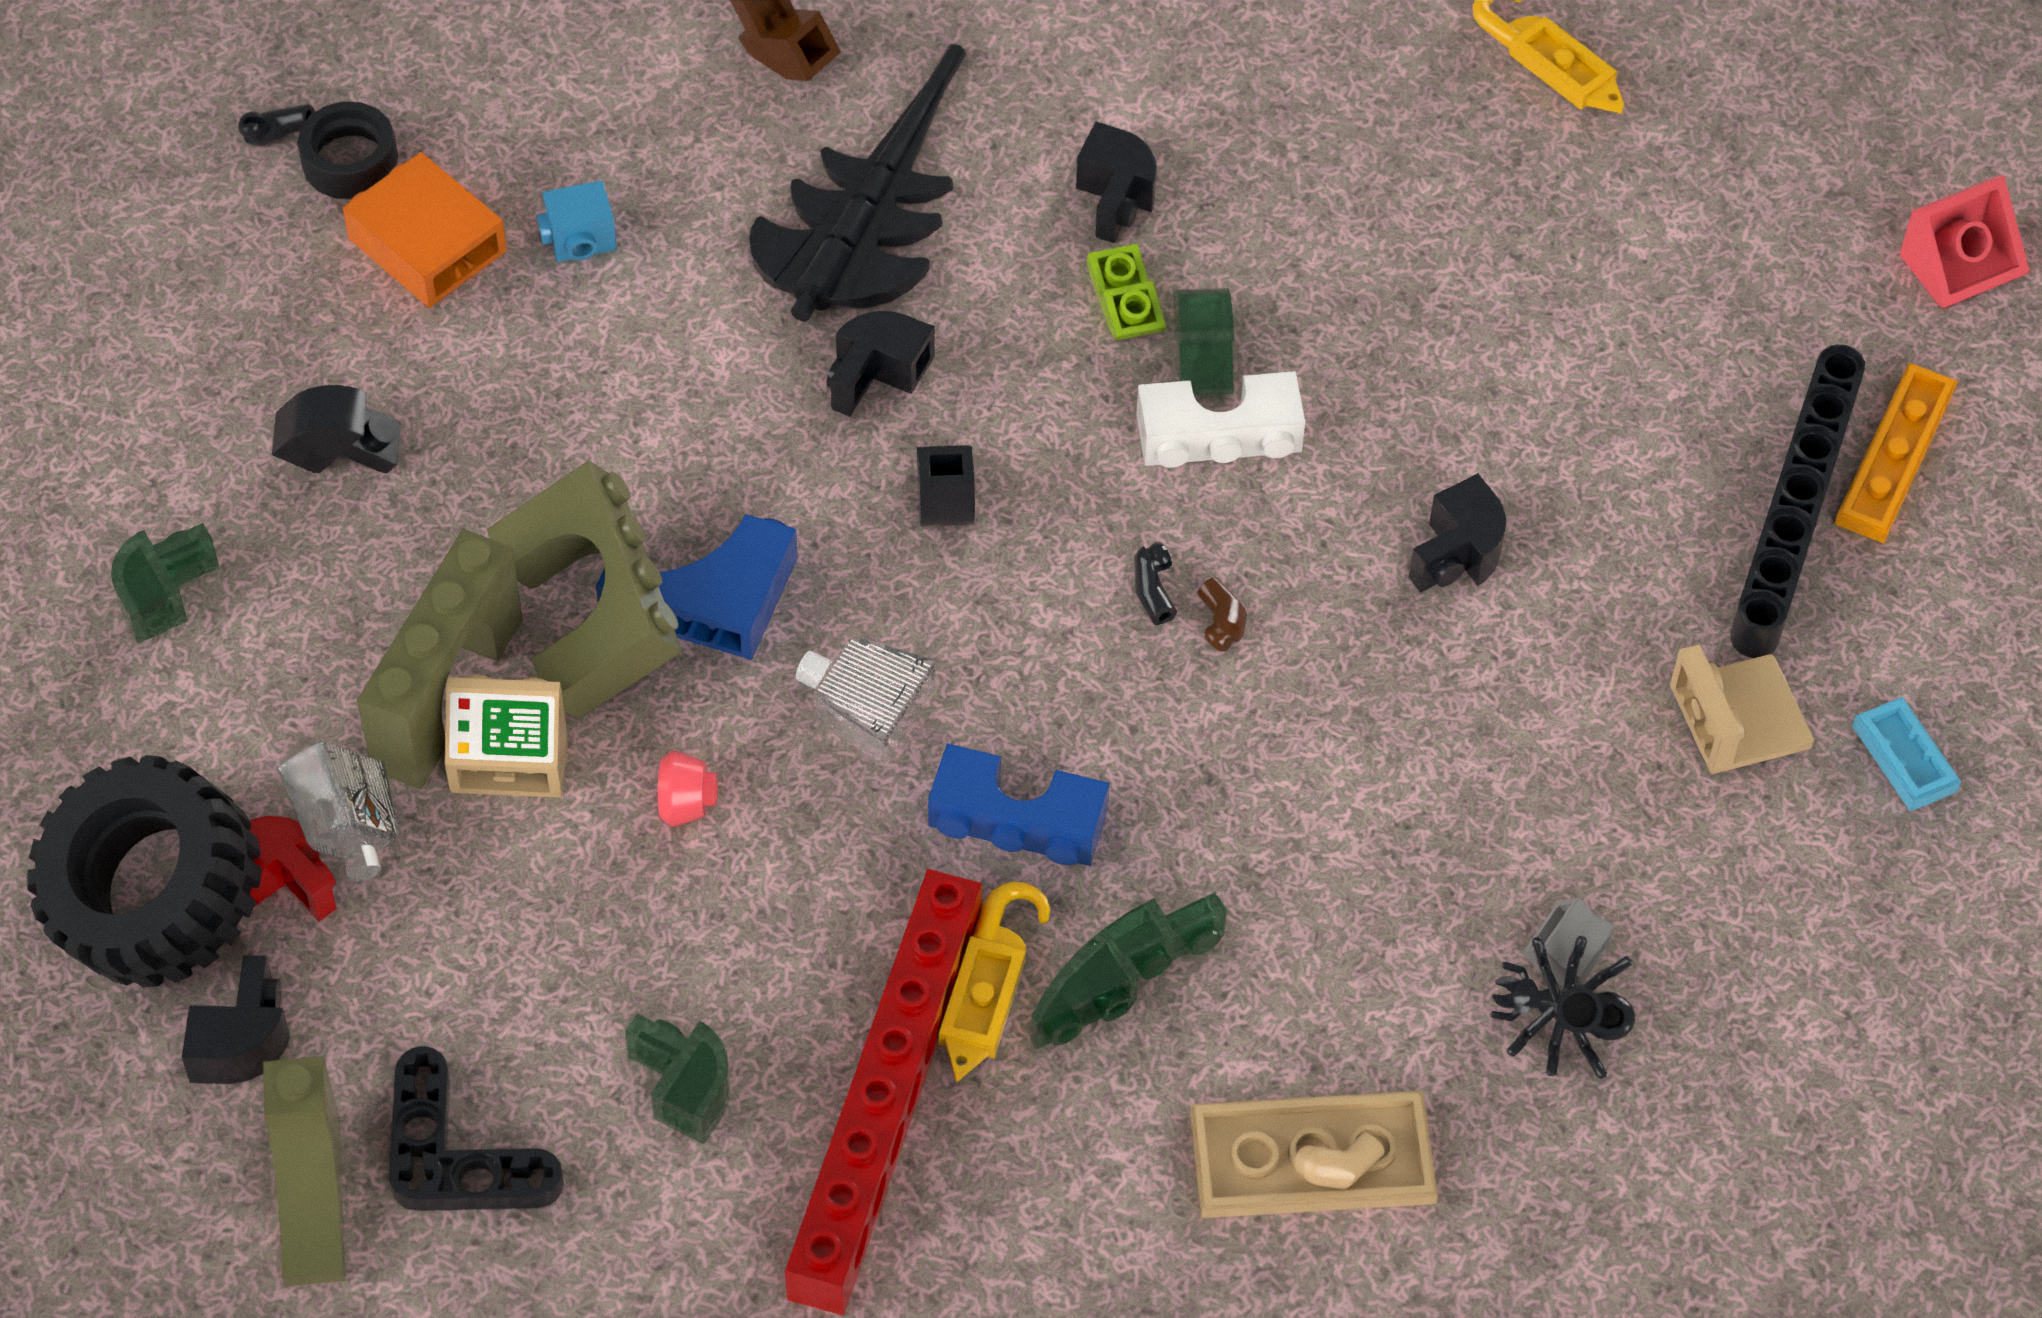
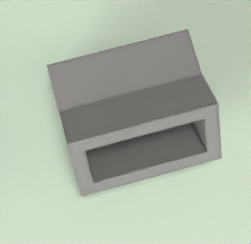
[1523,898,1615,987]

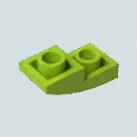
[1086,243,1166,341]

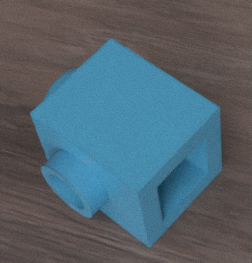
[536,180,617,262]

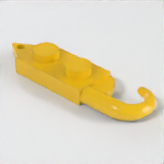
[1472,0,1624,114]
[939,881,1051,1081]

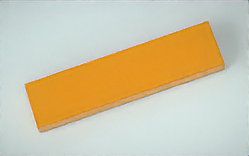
[1834,362,1958,543]

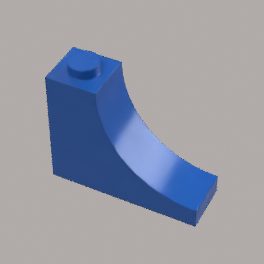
[596,514,798,660]

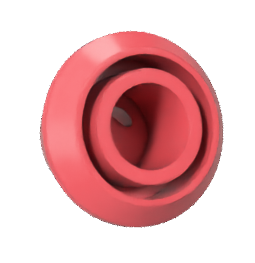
[658,750,718,827]

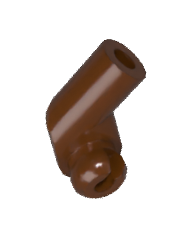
[1197,576,1247,651]

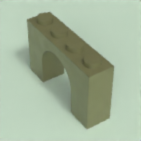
[487,460,682,719]
[357,528,523,790]

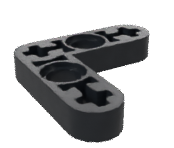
[389,1046,564,1211]

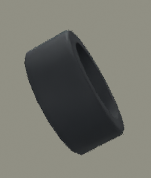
[297,101,398,199]

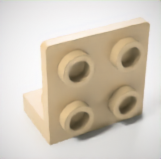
[1670,644,1814,775]

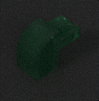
[1173,287,1234,395]
[111,523,219,644]
[625,1013,730,1144]

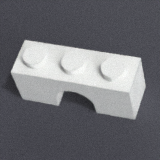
[1136,371,1305,468]

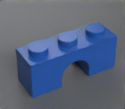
[928,743,1110,866]

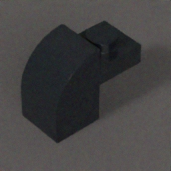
[1076,121,1157,243]
[826,311,935,417]
[272,385,401,473]
[917,445,975,527]
[1409,473,1506,593]
[182,955,290,1084]

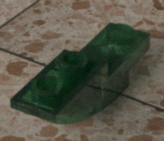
[1031,892,1227,1050]

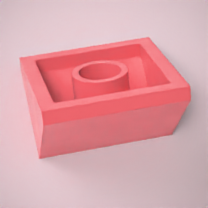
[1899,175,2030,308]

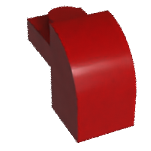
[250,816,337,922]

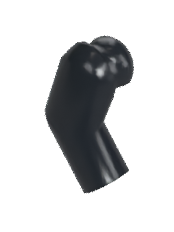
[238,104,316,147]
[1134,542,1177,625]

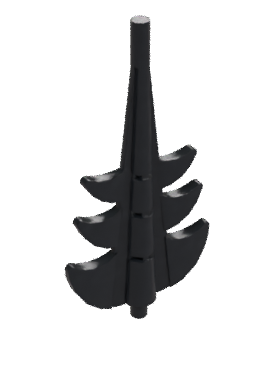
[749,44,966,322]

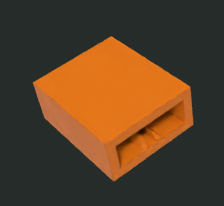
[342,152,507,308]

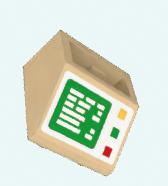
[445,675,568,798]

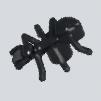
[1490,936,1635,1079]

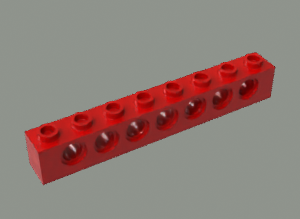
[785,869,982,1316]

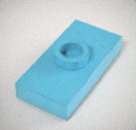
[1852,696,1961,812]

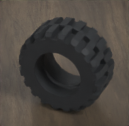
[27,755,262,987]

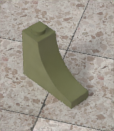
[263,1056,345,1287]

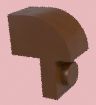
[730,0,841,81]

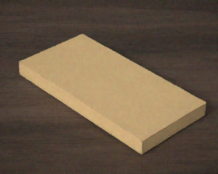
[1190,1091,1438,1218]

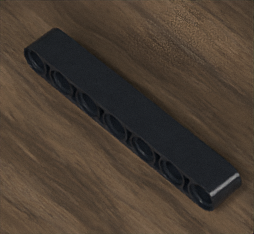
[1730,344,1865,658]

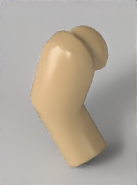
[1294,1132,1384,1189]

